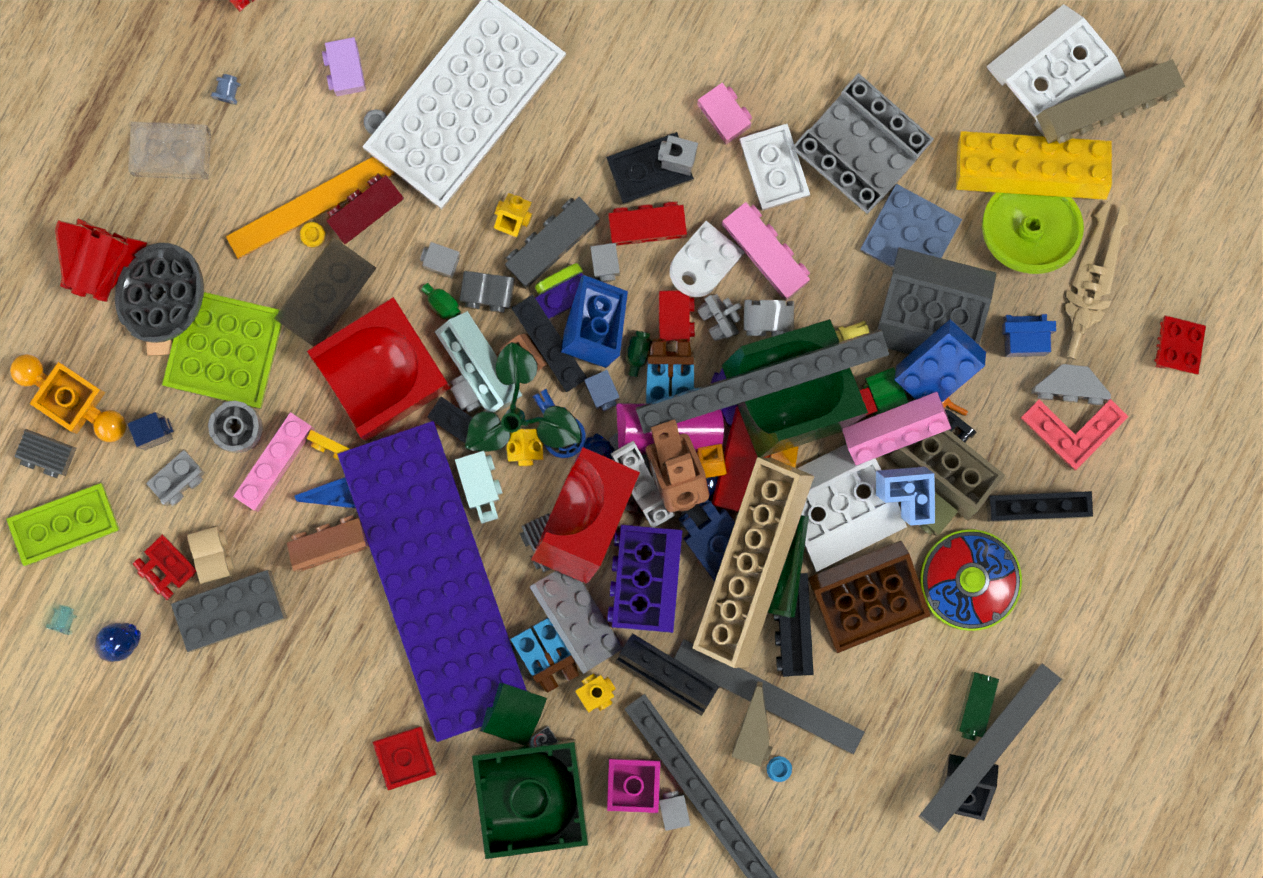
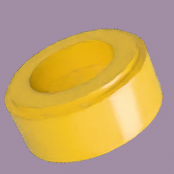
[300,222,326,248]

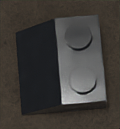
[939,753,999,821]

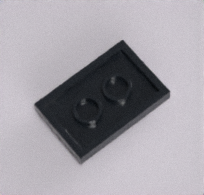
[606,132,694,205]

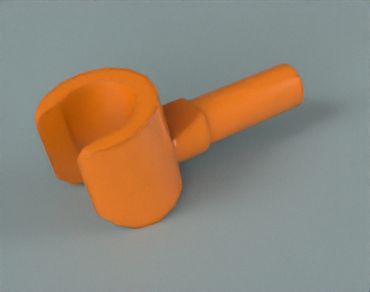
[942,398,968,416]

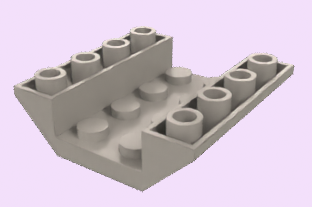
[792,73,934,214]

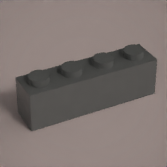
[505,196,600,289]

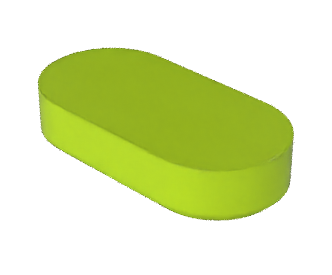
[535,263,583,295]

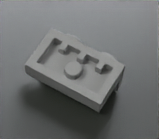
[146,450,205,506]

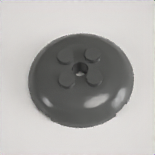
[115,243,204,343]

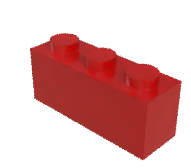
[608,202,687,246]

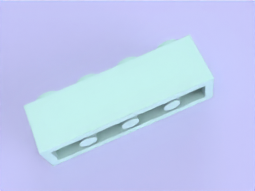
[435,311,522,413]

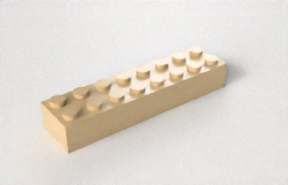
[693,457,814,668]

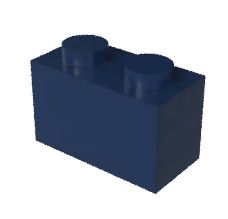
[127,412,174,451]

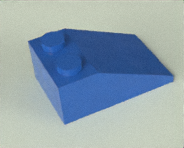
[561,275,628,368]

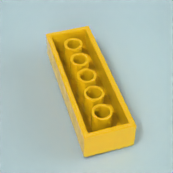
[956,131,1112,200]

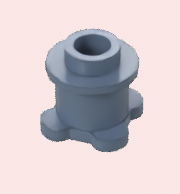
[211,74,241,105]

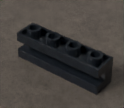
[773,573,814,677]
[615,633,720,716]

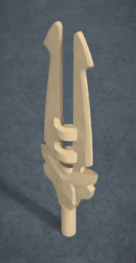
[1065,201,1129,360]

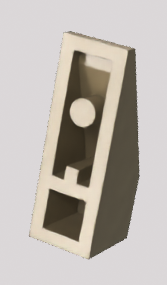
[732,681,773,767]

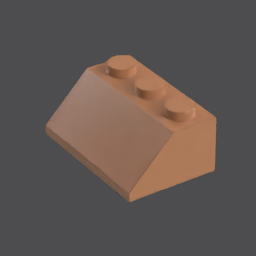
[287,515,370,572]

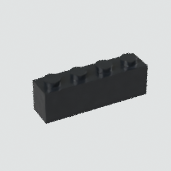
[986,491,1093,522]

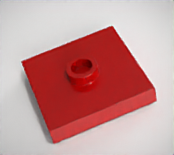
[373,726,437,790]

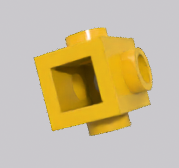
[494,193,533,237]
[507,429,544,466]
[575,673,616,713]

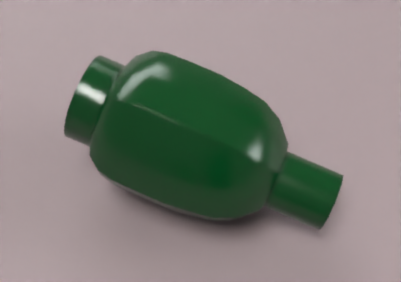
[626,330,652,377]

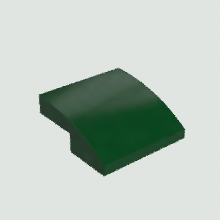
[480,683,547,746]

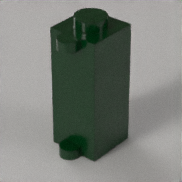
[956,672,999,741]

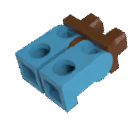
[646,339,694,404]
[510,618,579,693]

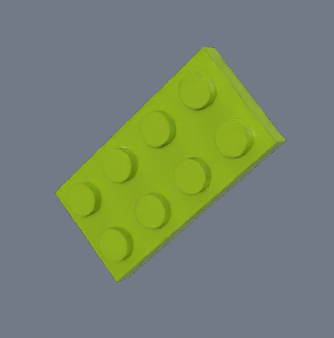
[6,483,120,566]

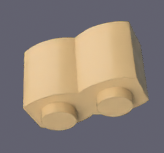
[187,527,235,584]

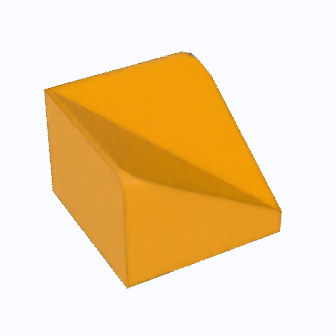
[697,444,726,478]

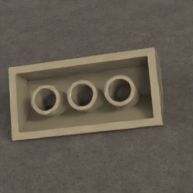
[889,430,1005,520]

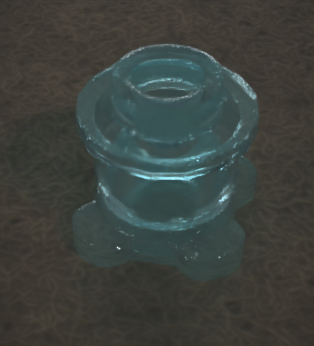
[46,604,77,635]

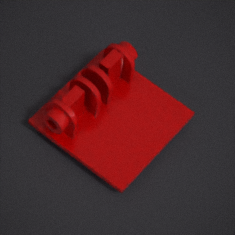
[1154,315,1206,375]

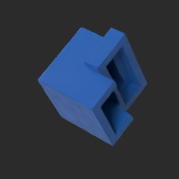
[1002,314,1056,357]

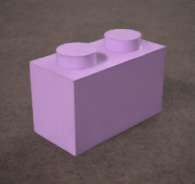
[322,37,366,96]

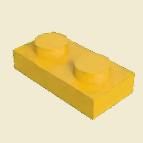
[306,430,350,461]

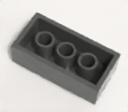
[171,570,287,652]

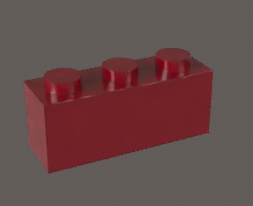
[326,173,405,244]

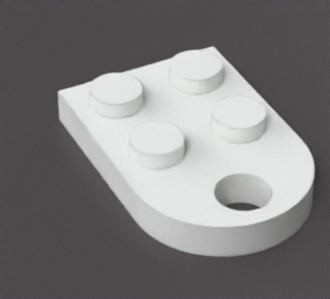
[670,221,745,297]

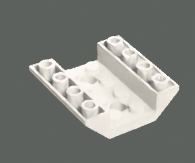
[987,4,1126,137]
[797,444,907,572]

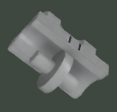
[697,294,742,341]

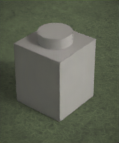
[420,242,461,279]
[590,243,620,282]
[659,791,690,831]

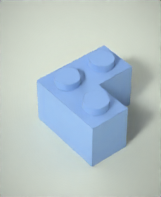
[876,467,935,526]

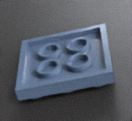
[860,184,962,268]

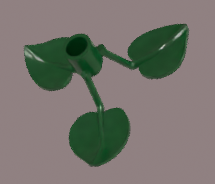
[465,342,581,452]

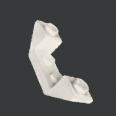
[611,441,674,528]

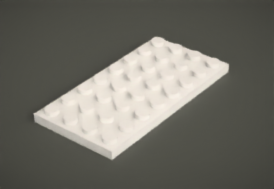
[363,0,566,210]

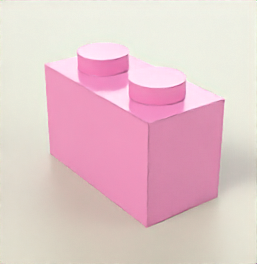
[697,83,752,144]

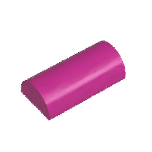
[616,403,724,455]

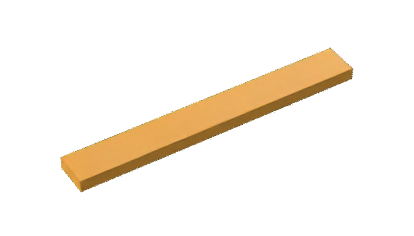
[226,157,395,259]

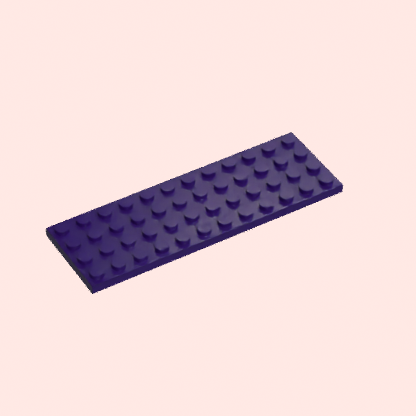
[337,421,527,742]

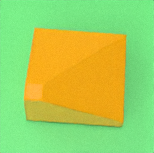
[771,446,799,468]

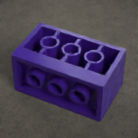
[607,525,682,633]

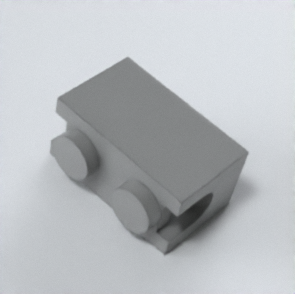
[658,135,698,176]

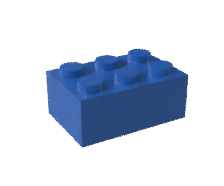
[894,319,986,402]

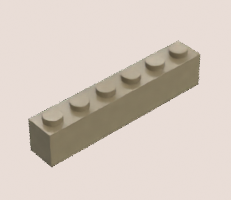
[1036,59,1185,144]

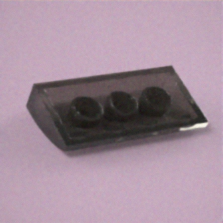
[274,237,376,347]

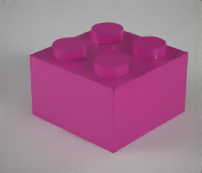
[607,758,660,813]

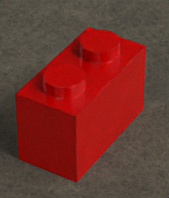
[659,291,695,344]

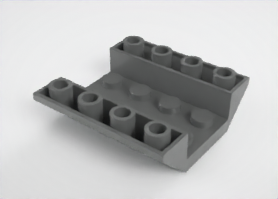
[876,247,996,354]

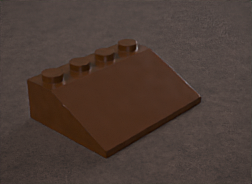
[808,541,931,653]

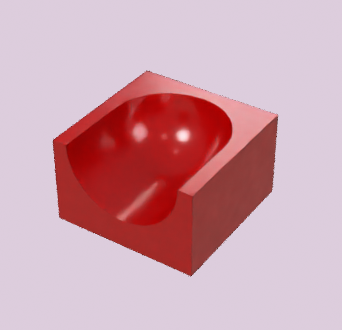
[307,297,451,442]
[531,447,640,584]

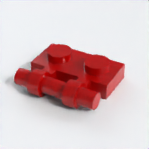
[132,534,197,601]

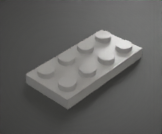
[530,571,623,674]

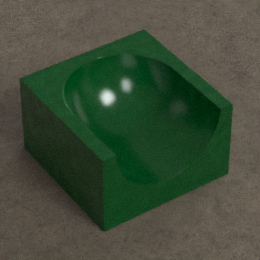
[721,319,868,457]
[472,739,589,859]

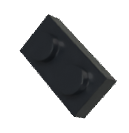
[427,396,472,443]

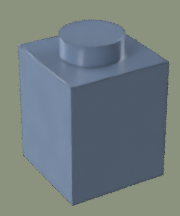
[584,370,620,411]

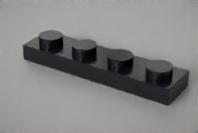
[511,294,587,392]

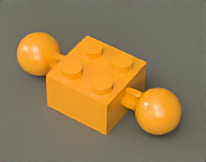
[10,354,126,442]

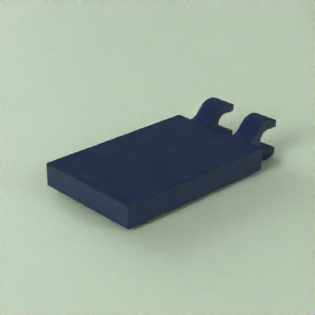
[678,500,735,582]

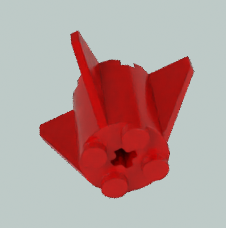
[55,218,147,302]

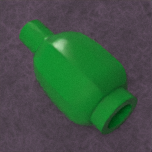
[421,283,461,320]

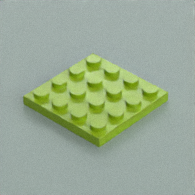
[162,292,285,409]

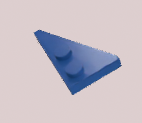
[295,477,356,508]

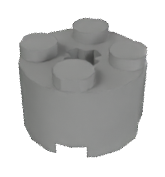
[744,300,794,336]
[208,401,263,453]

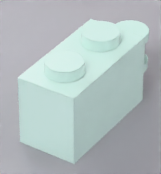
[455,451,503,524]

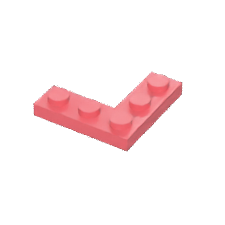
[1021,399,1129,471]

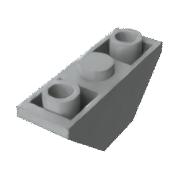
[1031,364,1111,405]

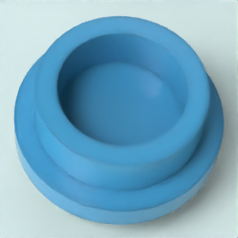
[767,756,792,782]

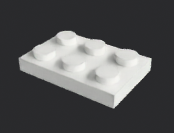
[739,124,810,211]

